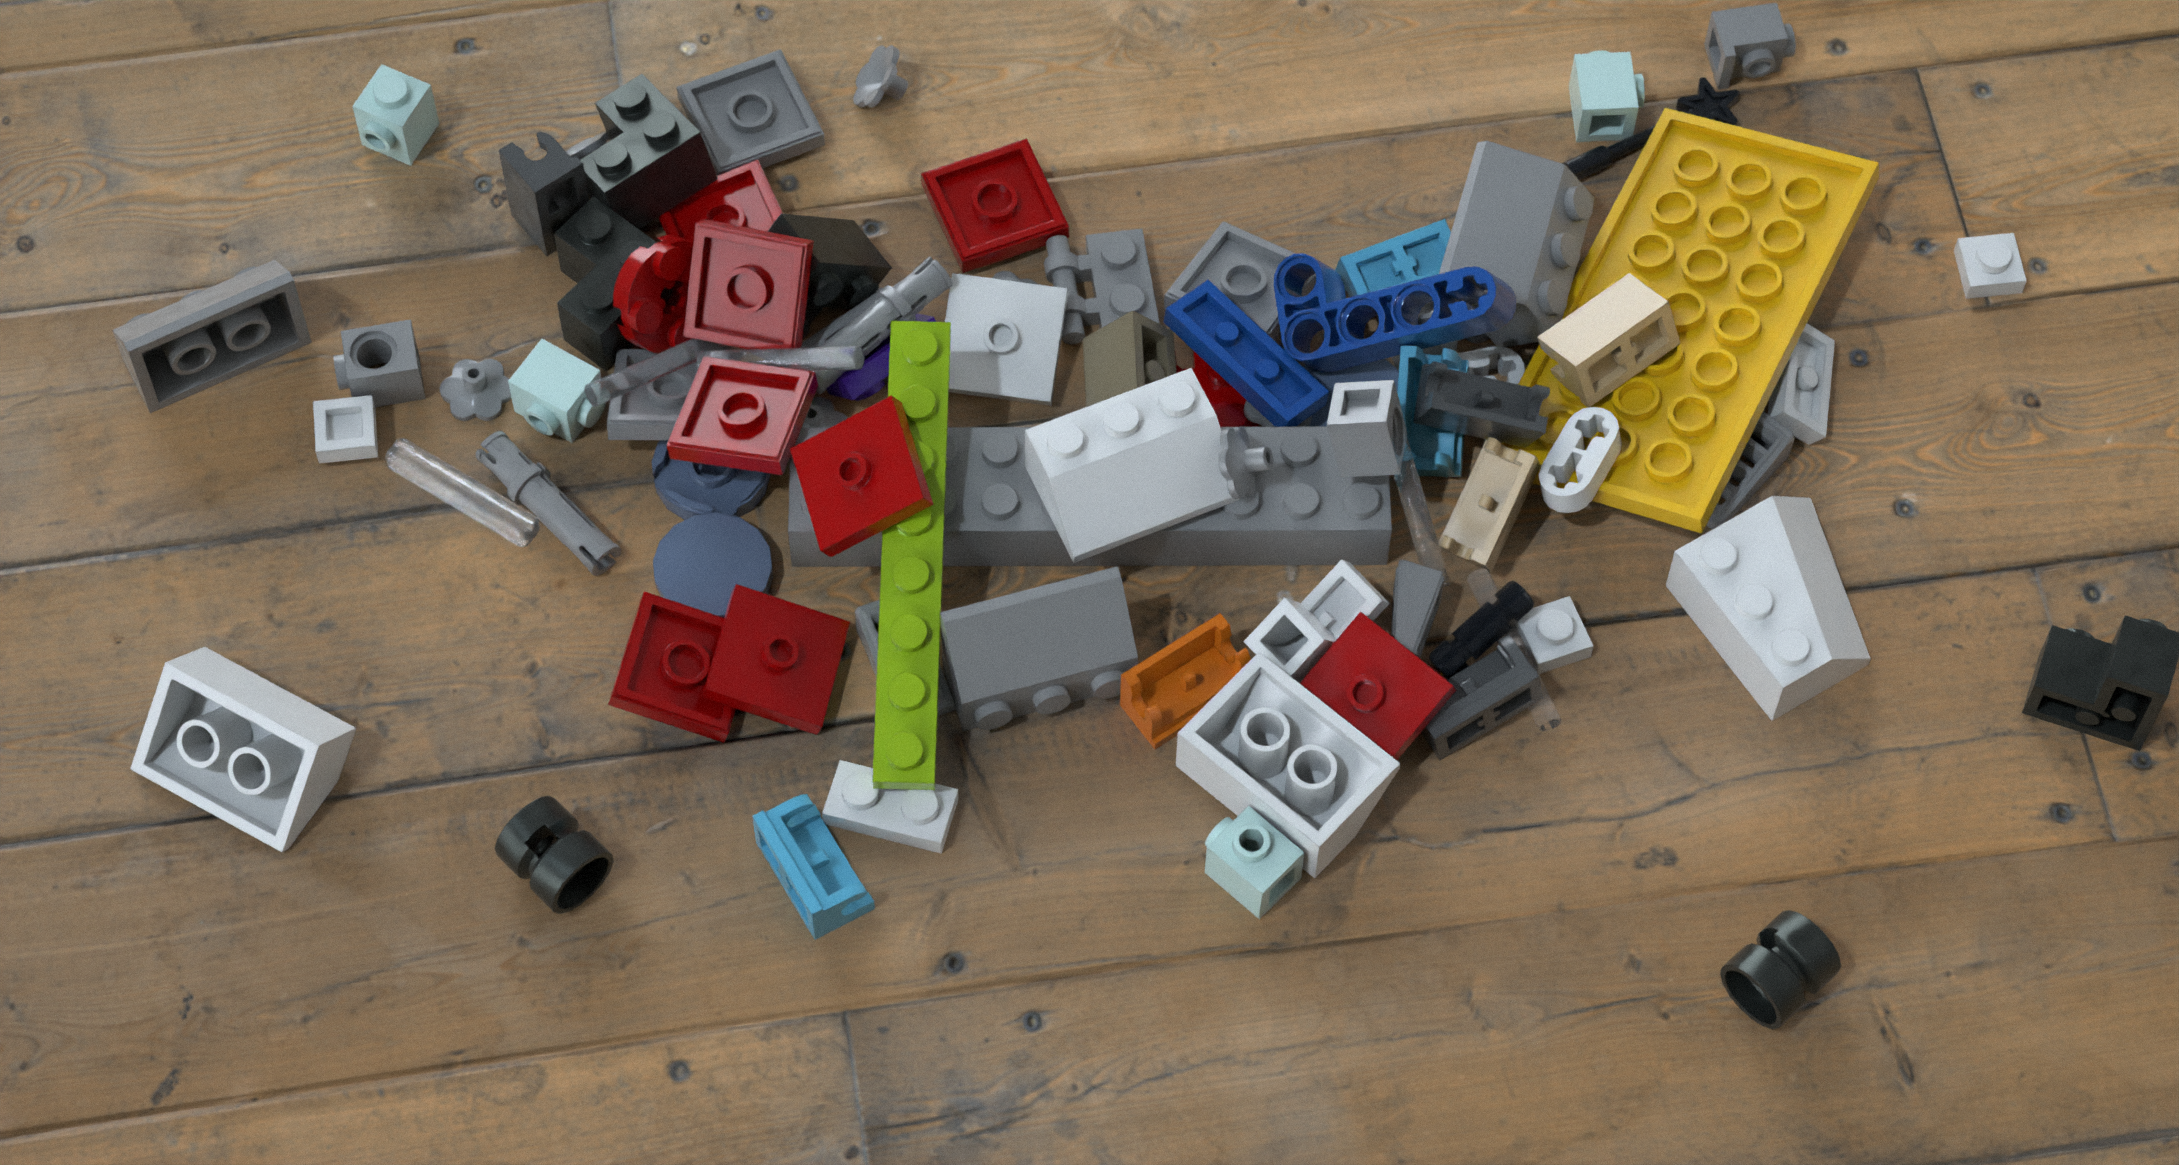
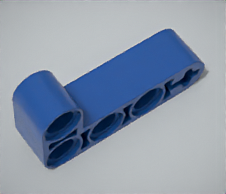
[1274,253,1516,372]

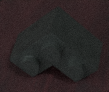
[580,74,718,229]
[554,196,672,372]
[768,214,892,340]
[2022,615,2179,751]

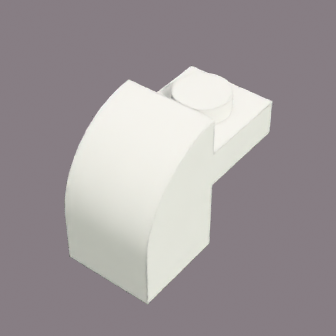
[1244,559,1390,683]

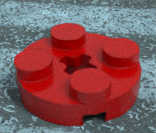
[613,235,700,354]

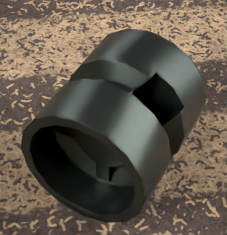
[495,796,614,914]
[1720,910,1841,1029]

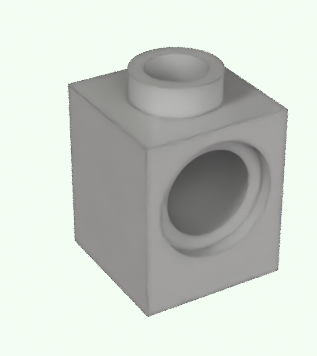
[333,319,426,407]
[1327,380,1408,477]

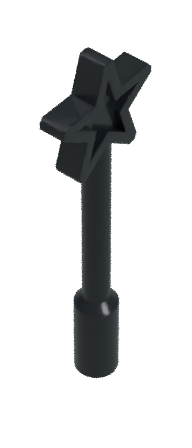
[1562,77,1739,180]

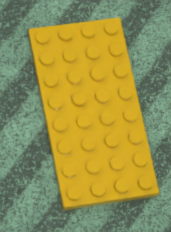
[1501,108,1879,534]

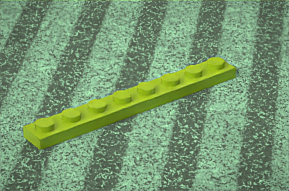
[872,321,951,790]

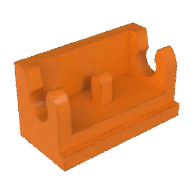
[1120,613,1251,749]

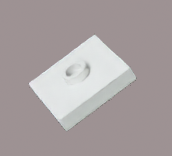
[945,273,1068,406]

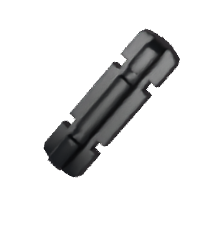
[1429,581,1534,679]

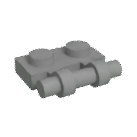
[1044,228,1160,344]

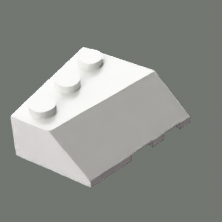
[1665,496,1871,721]

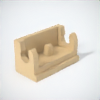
[1537,273,1680,408]
[1436,437,1541,573]

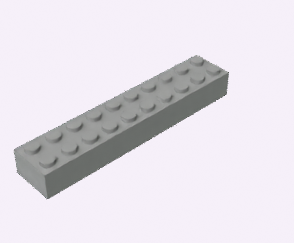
[788,426,1392,567]

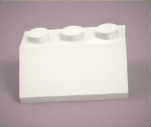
[1025,368,1239,563]
[130,647,356,852]
[1176,652,1400,878]

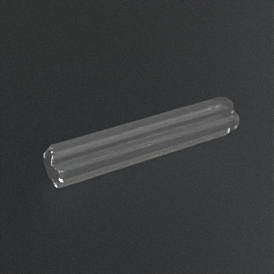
[385,438,540,547]

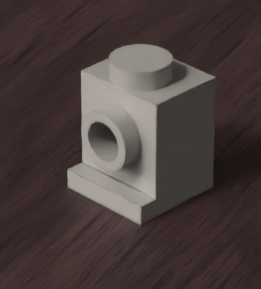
[1704,2,1796,90]

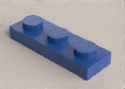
[1163,280,1329,427]

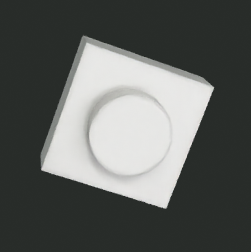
[1954,233,2027,299]
[313,395,378,464]
[1512,596,1594,674]

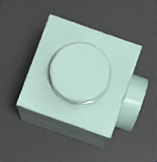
[1569,50,1645,142]
[352,64,439,166]
[508,339,606,443]
[1205,806,1304,919]

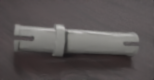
[796,256,952,394]
[475,431,621,576]

